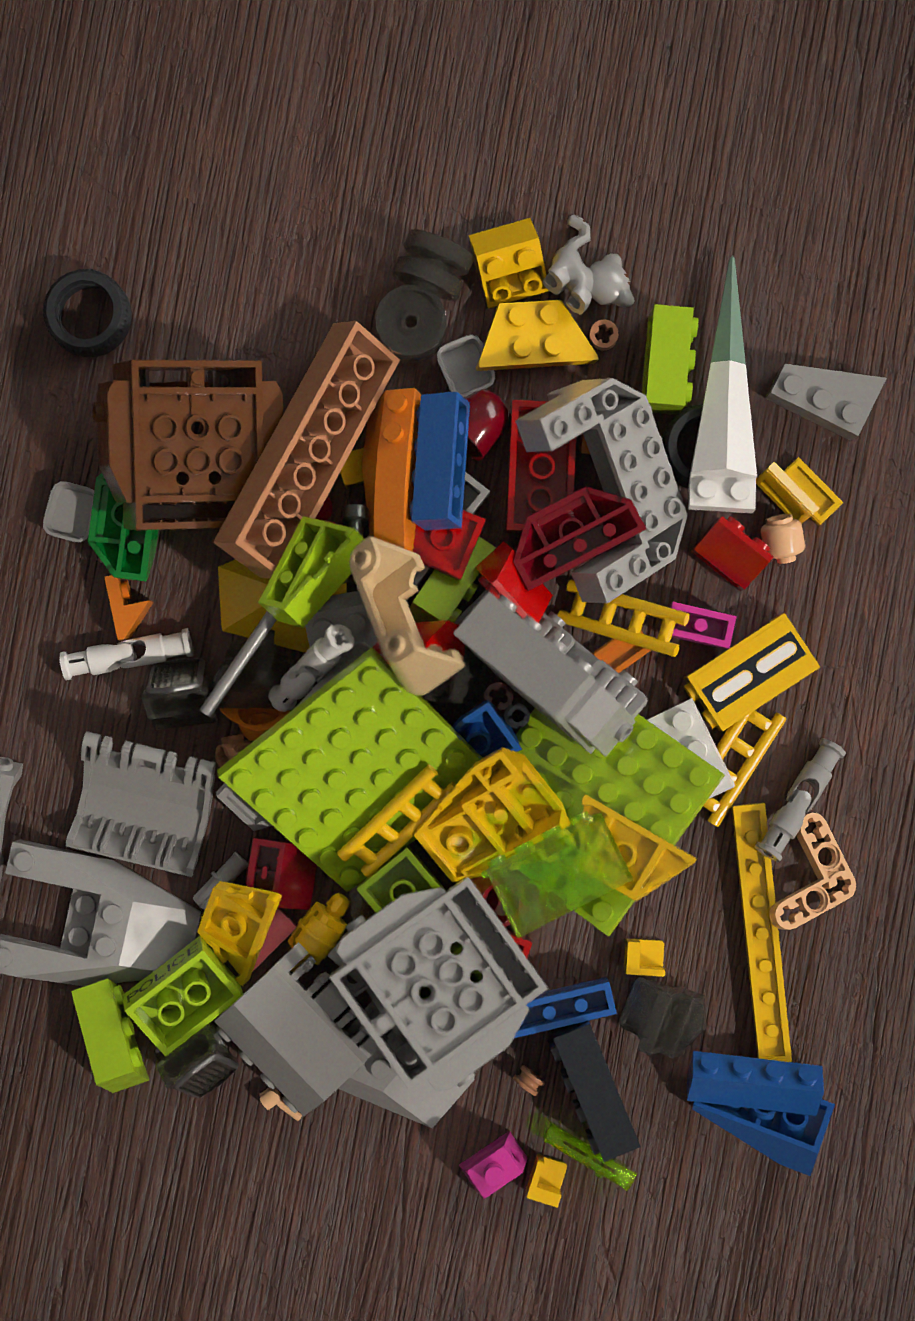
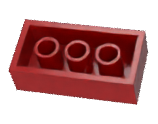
[506,400,576,534]

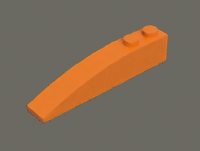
[362,388,421,552]

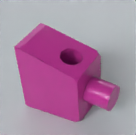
[459,1131,528,1199]

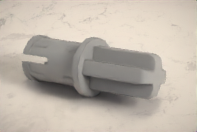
[193,851,249,910]

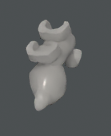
[543,214,635,315]

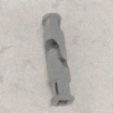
[755,738,846,862]

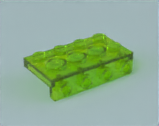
[481,811,634,938]

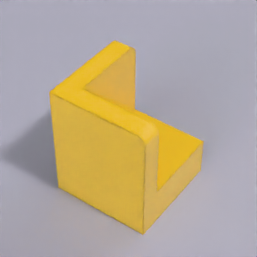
[624,938,665,976]
[525,1154,567,1208]

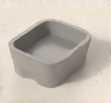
[437,335,495,397]
[43,481,94,542]

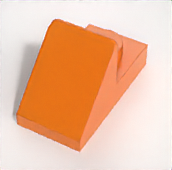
[104,575,154,641]

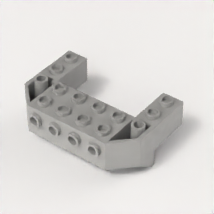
[515,378,687,603]

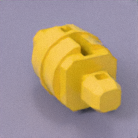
[288,893,350,972]

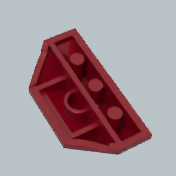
[513,487,647,591]

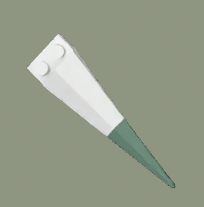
[688,255,757,513]

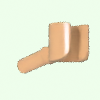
[260,1087,302,1121]

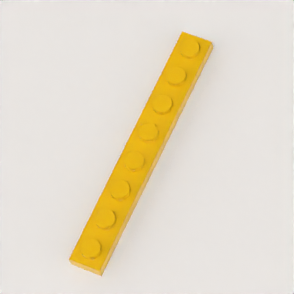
[731,803,792,1062]

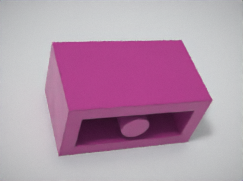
[668,602,737,649]

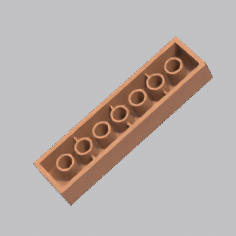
[213,321,400,578]

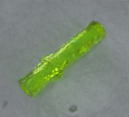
[543,1123,637,1191]

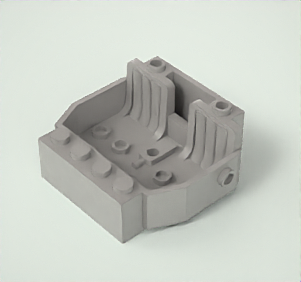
[453,592,648,757]
[330,877,548,1091]

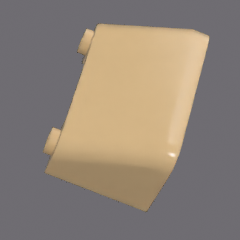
[350,536,465,695]

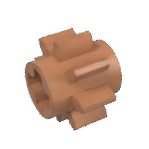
[215,734,252,768]

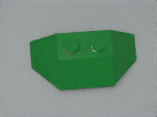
[88,473,159,582]

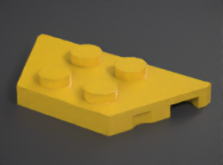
[476,300,598,371]
[577,794,697,902]
[197,881,282,986]

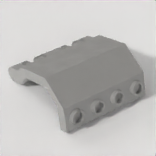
[66,731,216,877]
[215,942,389,1116]

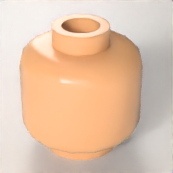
[761,514,805,564]

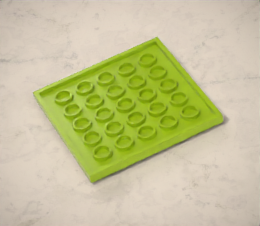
[217,647,483,892]
[516,708,725,936]

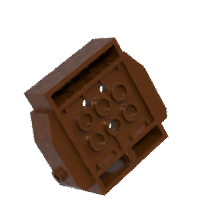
[92,360,283,530]

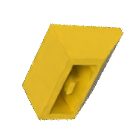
[468,218,549,309]

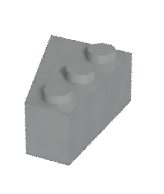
[765,364,887,441]

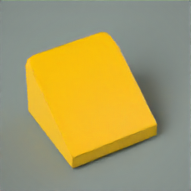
[340,448,364,489]

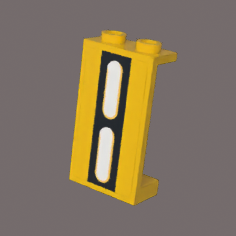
[683,613,820,731]

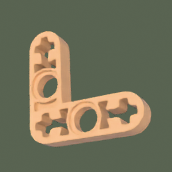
[769,813,856,930]

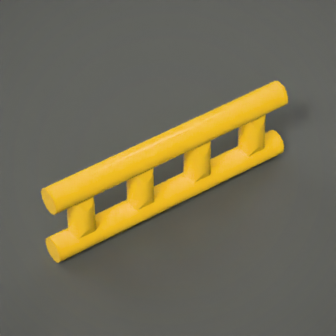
[557,579,689,657]
[703,710,787,827]
[337,764,456,878]

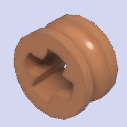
[589,319,619,351]
[513,1065,545,1096]

